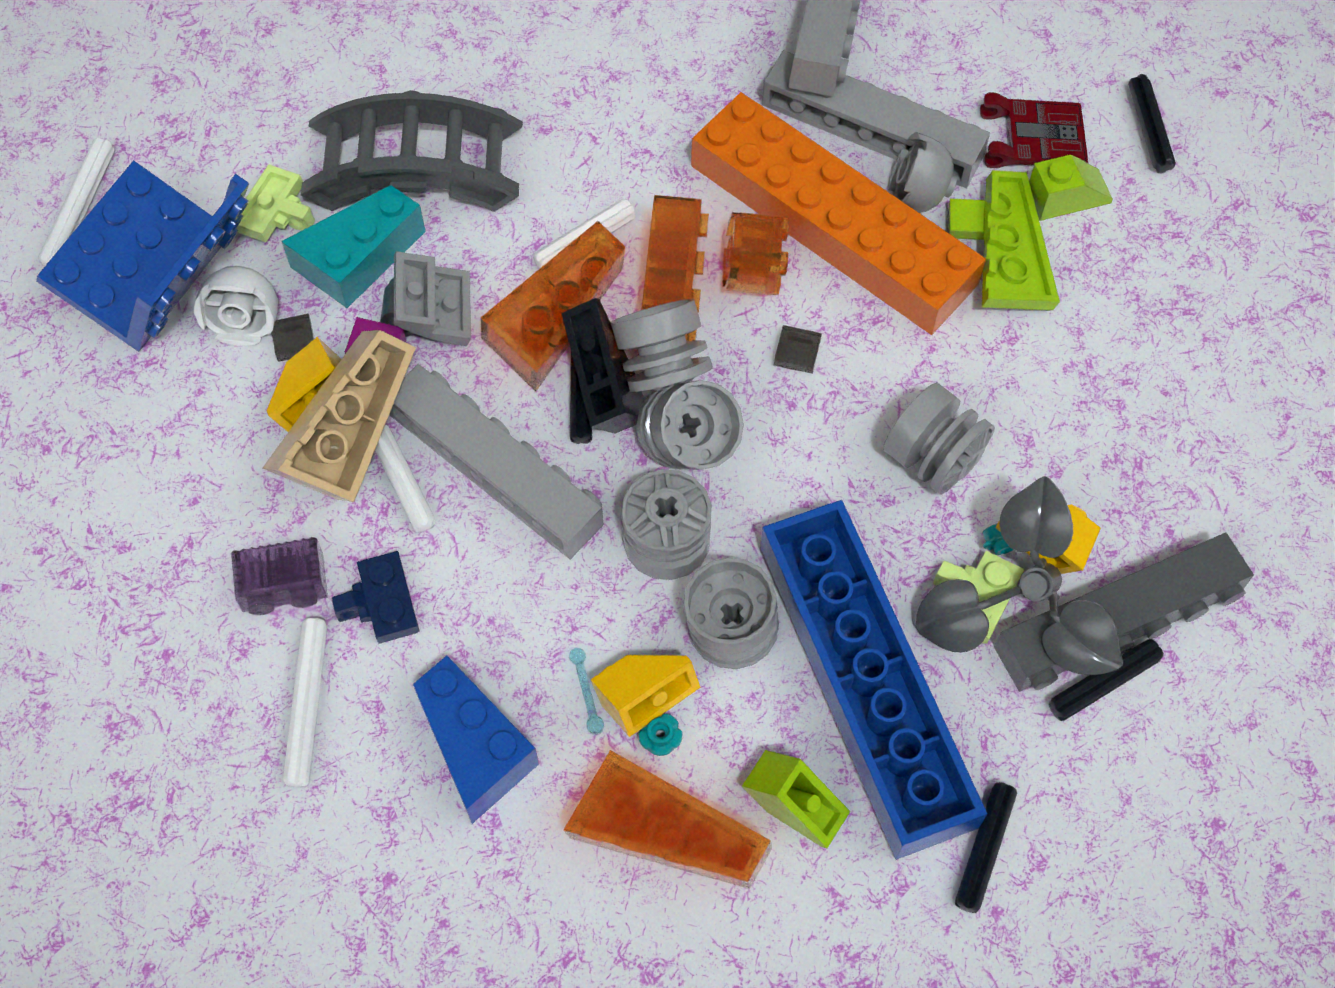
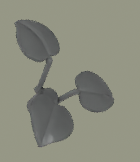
[916,476,1124,675]

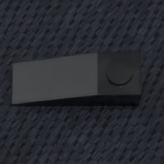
[561,298,644,434]

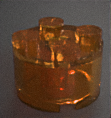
[722,212,789,296]

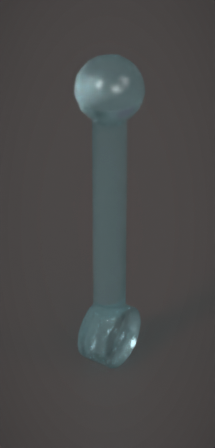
[569,648,604,735]

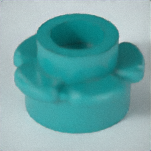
[982,523,1013,555]
[639,714,683,756]

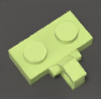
[236,164,315,243]
[933,551,1025,644]

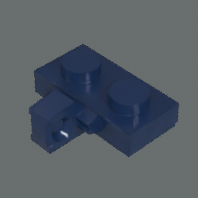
[332,551,420,644]

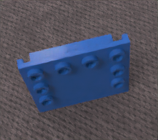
[36,160,249,352]

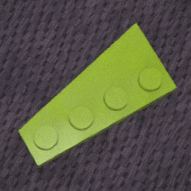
[982,170,1060,310]

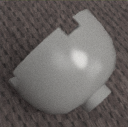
[888,132,957,213]

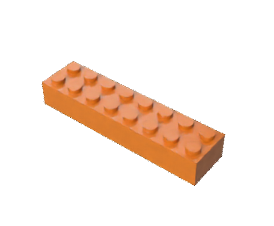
[691,92,986,335]

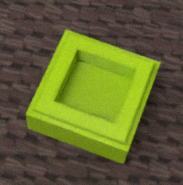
[948,198,985,240]

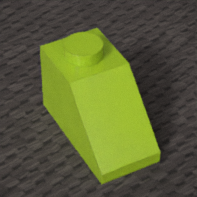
[1029,155,1113,221]
[742,750,850,848]

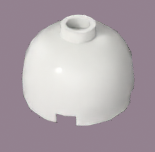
[194,266,278,346]

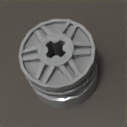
[611,298,713,392]
[636,380,744,470]
[883,382,995,495]
[621,469,712,580]
[683,557,779,669]

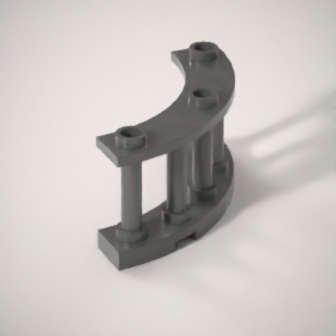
[301,90,523,212]

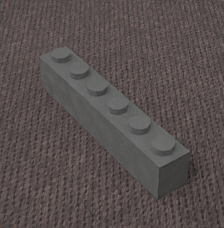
[994,532,1254,692]

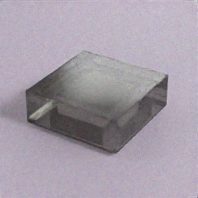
[271,313,315,362]
[774,325,822,374]

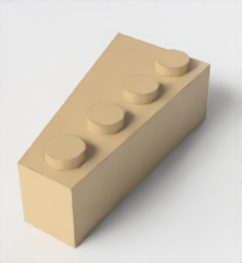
[262,330,416,502]

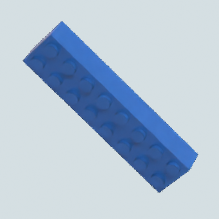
[760,500,987,860]

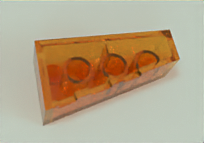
[637,195,709,355]
[480,221,626,392]
[563,750,772,889]

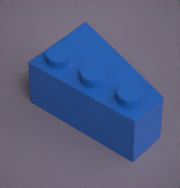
[413,655,539,824]

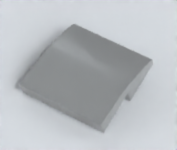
[394,251,471,346]

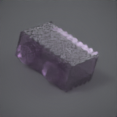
[231,537,328,615]

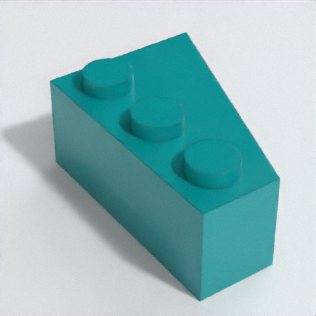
[281,185,426,308]

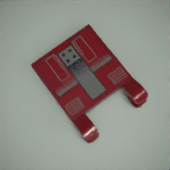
[980,92,1089,168]

